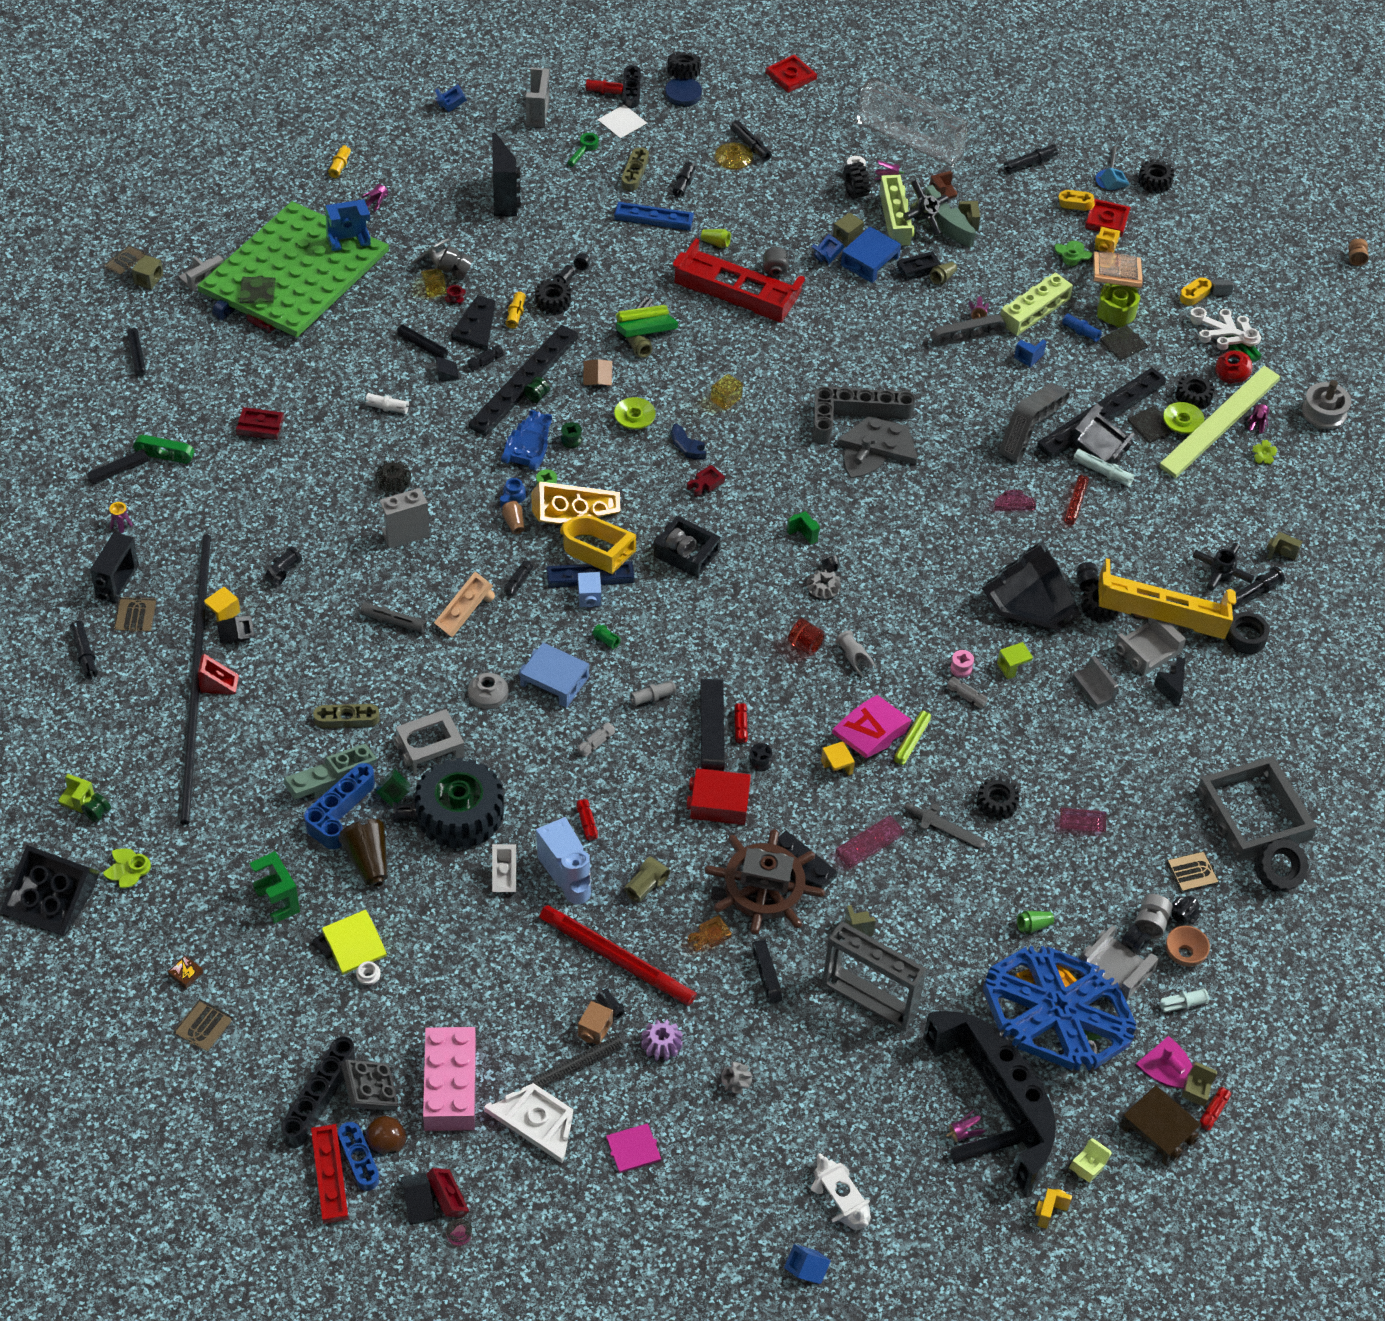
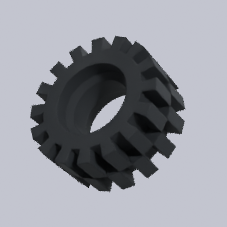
[667,52,701,79]
[1138,159,1174,194]
[843,162,871,199]
[535,278,571,315]
[1175,373,1215,410]
[1081,582,1119,623]
[976,776,1020,821]

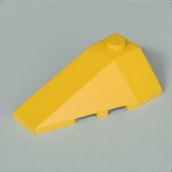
[531,482,620,524]

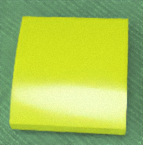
[322,910,387,975]

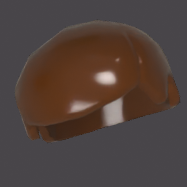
[366,1116,406,1155]

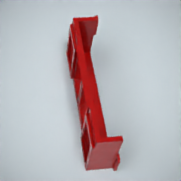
[673,238,805,323]

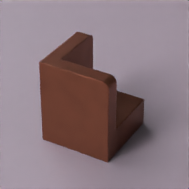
[930,171,958,199]

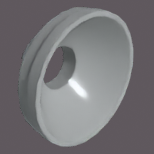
[468,673,509,709]

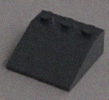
[492,133,521,216]
[0,845,100,936]

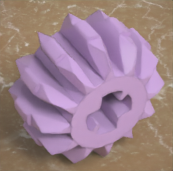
[641,1019,683,1062]

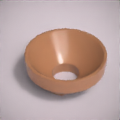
[1166,926,1210,967]

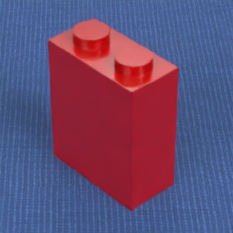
[687,768,751,825]

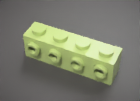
[879,175,914,246]
[1000,272,1073,336]

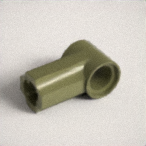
[624,856,670,902]

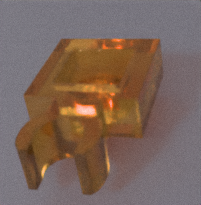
[687,915,732,951]

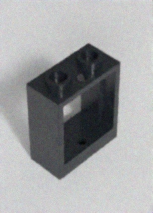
[653,516,721,578]
[90,532,139,603]

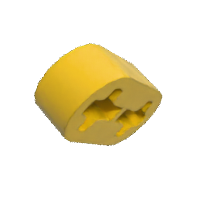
[1058,190,1095,211]
[1180,278,1212,306]

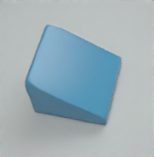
[1101,168,1129,190]

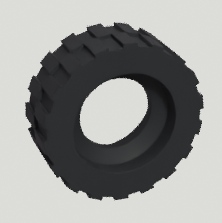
[1254,838,1309,892]

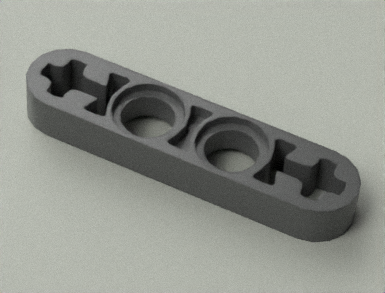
[930,315,1006,346]

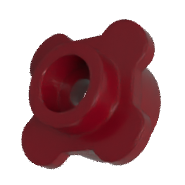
[444,285,466,304]

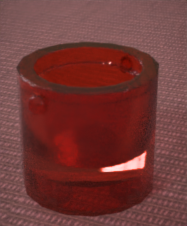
[787,618,825,656]

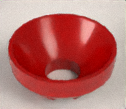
[1215,350,1253,384]

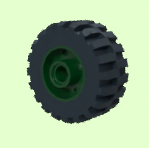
[415,758,504,849]

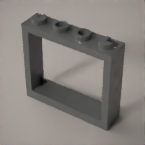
[1197,756,1317,862]
[822,921,927,1031]

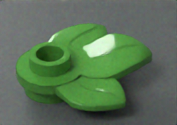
[1055,241,1093,266]

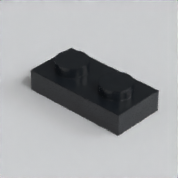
[897,251,941,279]

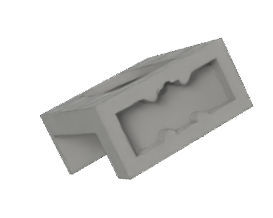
[526,67,549,128]
[394,709,465,774]

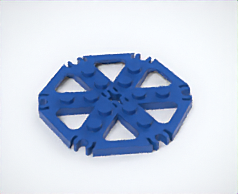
[983,946,1136,1070]

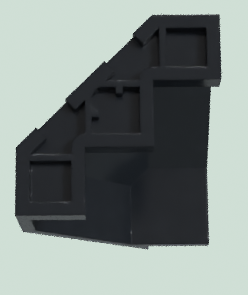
[982,541,1081,631]

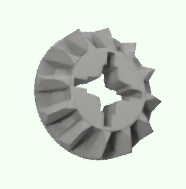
[807,569,841,599]

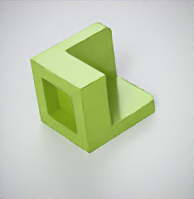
[997,642,1033,679]
[58,774,94,813]

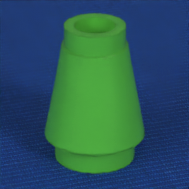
[1017,910,1054,934]

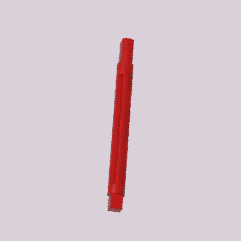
[539,905,697,1006]

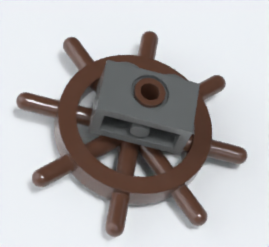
[704,829,825,935]

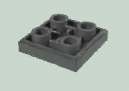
[341,1060,399,1111]

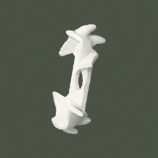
[810,1153,871,1231]

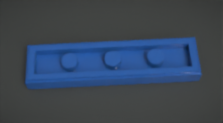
[614,202,694,231]

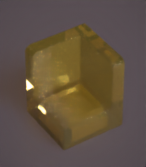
[711,374,743,410]

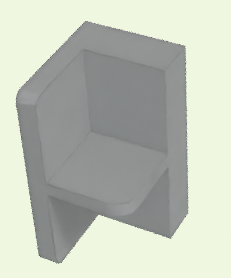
[179,255,224,291]

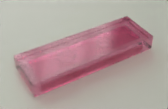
[836,815,905,869]

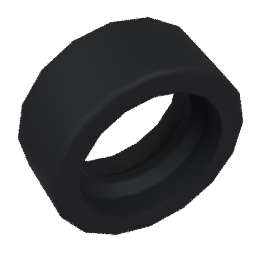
[1226,612,1270,654]

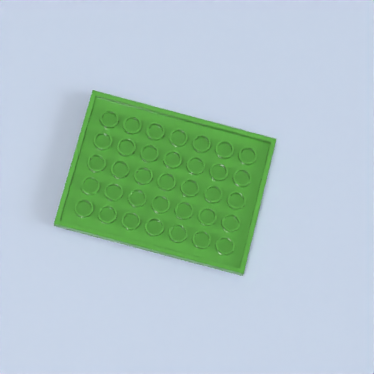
[197,201,389,337]

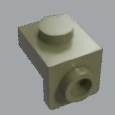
[1181,1062,1217,1107]

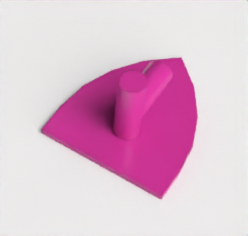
[1136,1036,1192,1089]

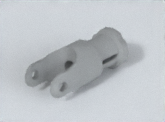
[835,630,876,678]

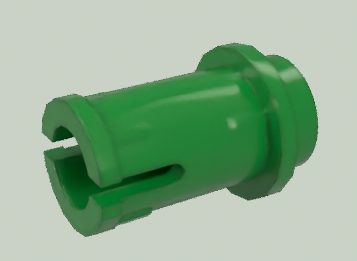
[592,624,621,649]

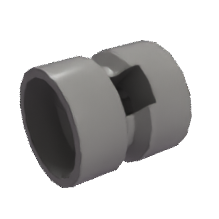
[1134,894,1173,939]

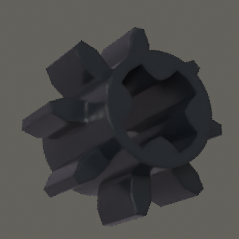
[1172,896,1201,925]

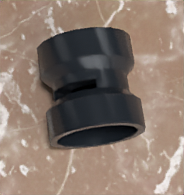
[1076,562,1099,591]

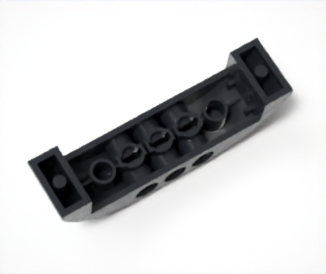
[923,1011,1056,1198]

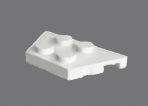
[484,1083,573,1163]

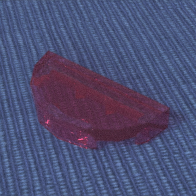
[994,490,1036,511]

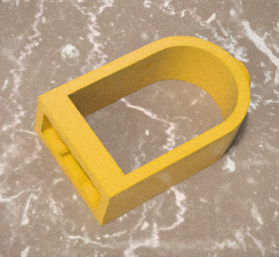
[560,515,636,574]

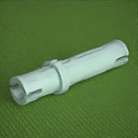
[1073,449,1135,487]

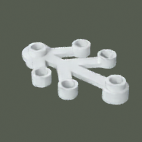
[1190,307,1261,350]

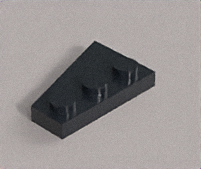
[451,295,496,351]
[777,830,838,889]

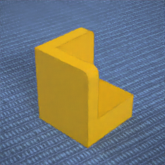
[204,587,240,622]
[821,741,855,775]

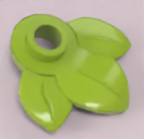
[103,849,151,888]

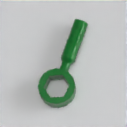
[567,133,599,167]

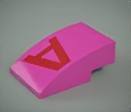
[831,695,912,758]

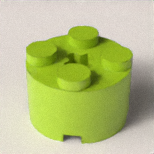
[1097,283,1140,328]

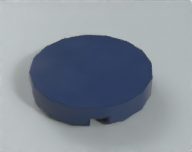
[665,77,702,106]

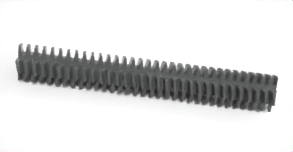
[532,1035,624,1089]

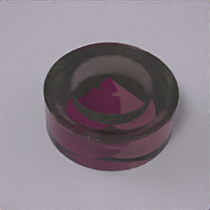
[446,1218,472,1246]

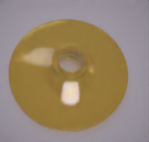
[715,142,753,170]

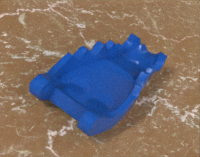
[501,410,552,471]

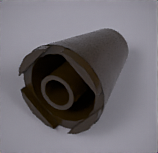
[338,819,388,888]

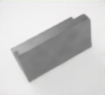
[1072,655,1119,710]

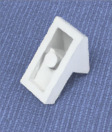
[492,844,517,892]

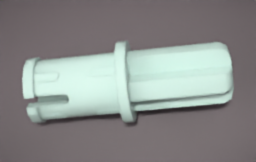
[1160,988,1209,1013]

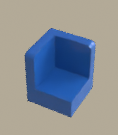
[1014,339,1047,367]
[784,1244,831,1284]

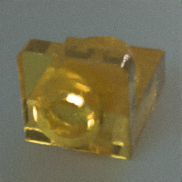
[420,268,446,297]

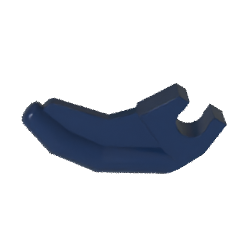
[670,424,706,460]

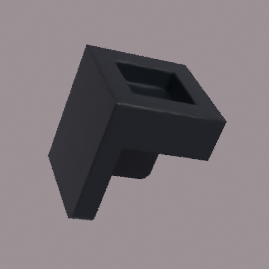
[217,616,255,643]

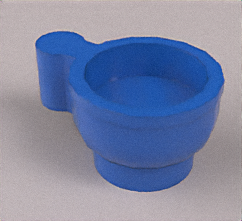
[500,478,526,508]

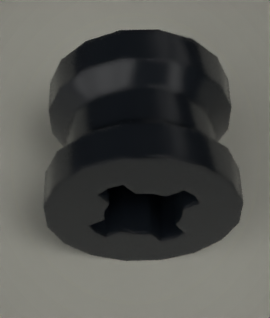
[750,743,773,771]
[1121,925,1151,955]

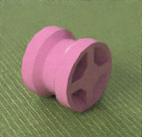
[950,650,974,678]

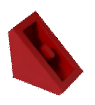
[198,654,239,695]

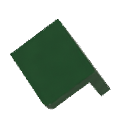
[376,769,410,808]

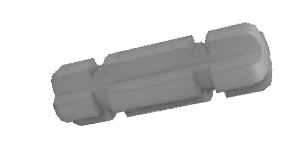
[947,677,988,708]
[577,722,615,757]

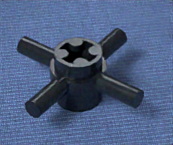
[903,179,948,236]
[1192,543,1255,591]

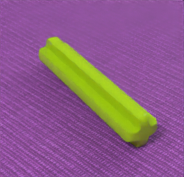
[616,305,669,322]
[894,711,931,765]

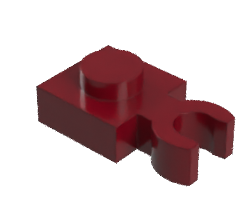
[687,465,725,497]

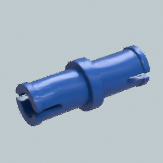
[1062,313,1102,342]

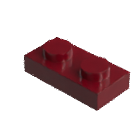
[426,1168,470,1217]

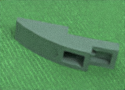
[925,185,976,247]
[283,743,377,799]

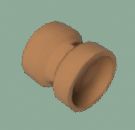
[1348,238,1369,266]

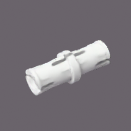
[365,393,409,414]

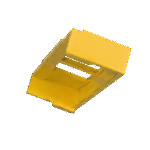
[1098,558,1236,639]

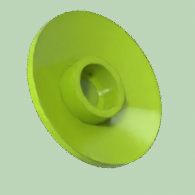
[614,397,656,429]
[1163,402,1204,434]

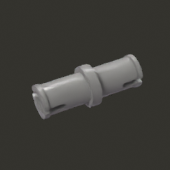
[630,680,676,706]

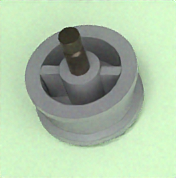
[1302,380,1351,429]

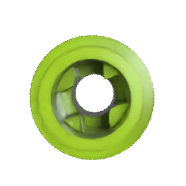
[701,229,731,248]

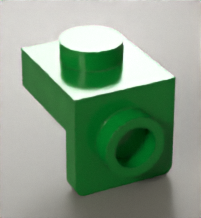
[787,511,820,545]

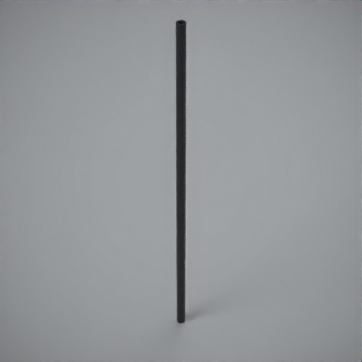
[180,534,211,825]

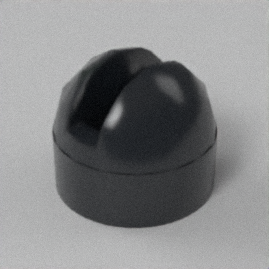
[573,253,590,270]
[821,555,840,573]

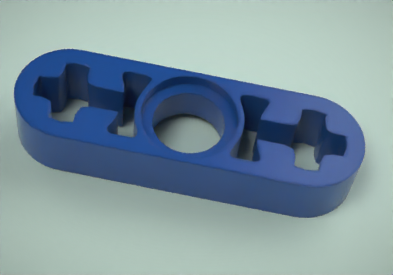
[338,1122,379,1191]

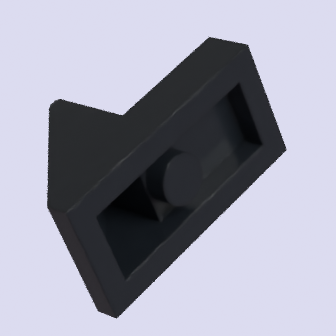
[1154,657,1186,706]

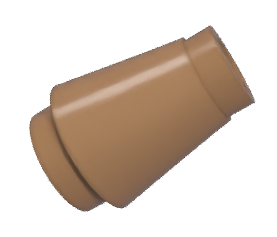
[502,501,525,534]

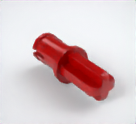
[586,79,623,94]

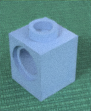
[578,572,601,607]

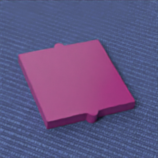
[606,1123,661,1174]

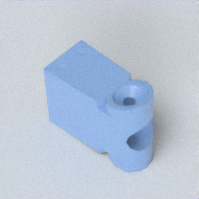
[536,817,591,904]

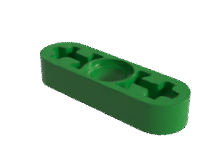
[133,434,195,464]

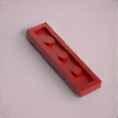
[311,1124,349,1224]

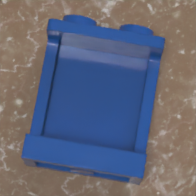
[841,227,901,283]

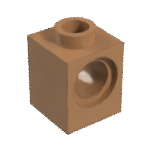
[578,1001,613,1045]

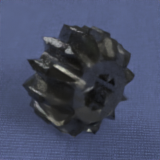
[375,459,412,495]

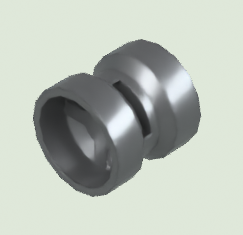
[666,528,696,558]

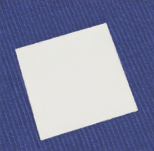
[597,105,647,138]

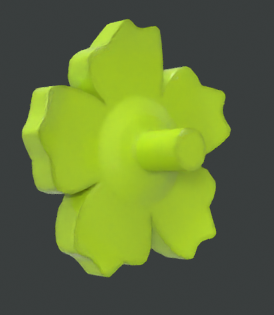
[1252,440,1278,464]

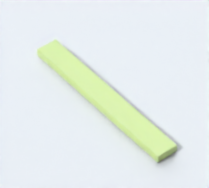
[1160,366,1280,479]

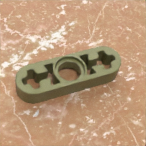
[621,147,649,191]
[313,704,380,728]

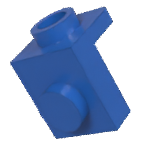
[435,84,467,112]
[811,234,844,265]

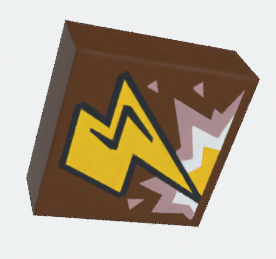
[168,956,203,989]

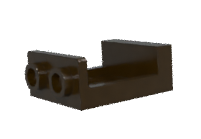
[1119,1085,1201,1166]

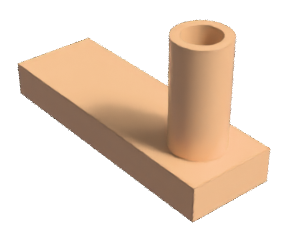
[434,572,495,637]

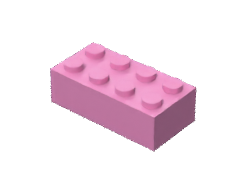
[423,1027,476,1131]

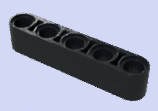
[700,679,725,771]
[281,1036,355,1149]

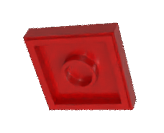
[765,54,817,93]
[1085,199,1131,237]

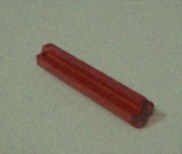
[1065,475,1089,525]

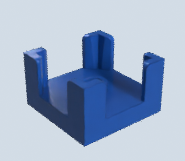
[325,199,371,251]

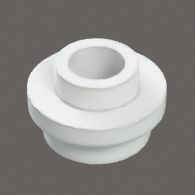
[356,961,381,985]

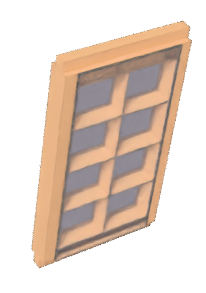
[1093,251,1143,288]

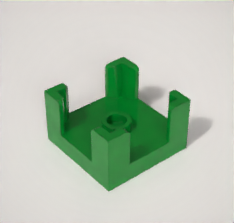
[249,851,300,924]

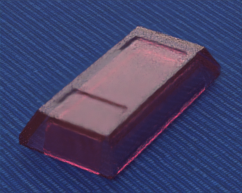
[1060,807,1106,832]

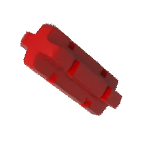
[734,703,748,743]
[576,799,598,841]
[1199,1087,1231,1131]

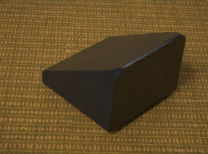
[436,357,459,381]

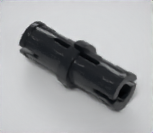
[672,162,696,197]

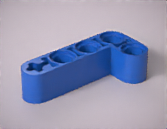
[304,763,375,849]

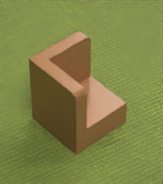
[583,359,612,386]

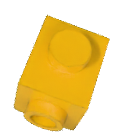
[1095,227,1120,254]
[1035,1188,1072,1229]

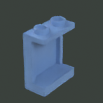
[519,643,589,708]

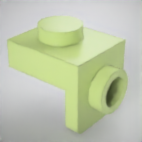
[1069,1138,1112,1183]

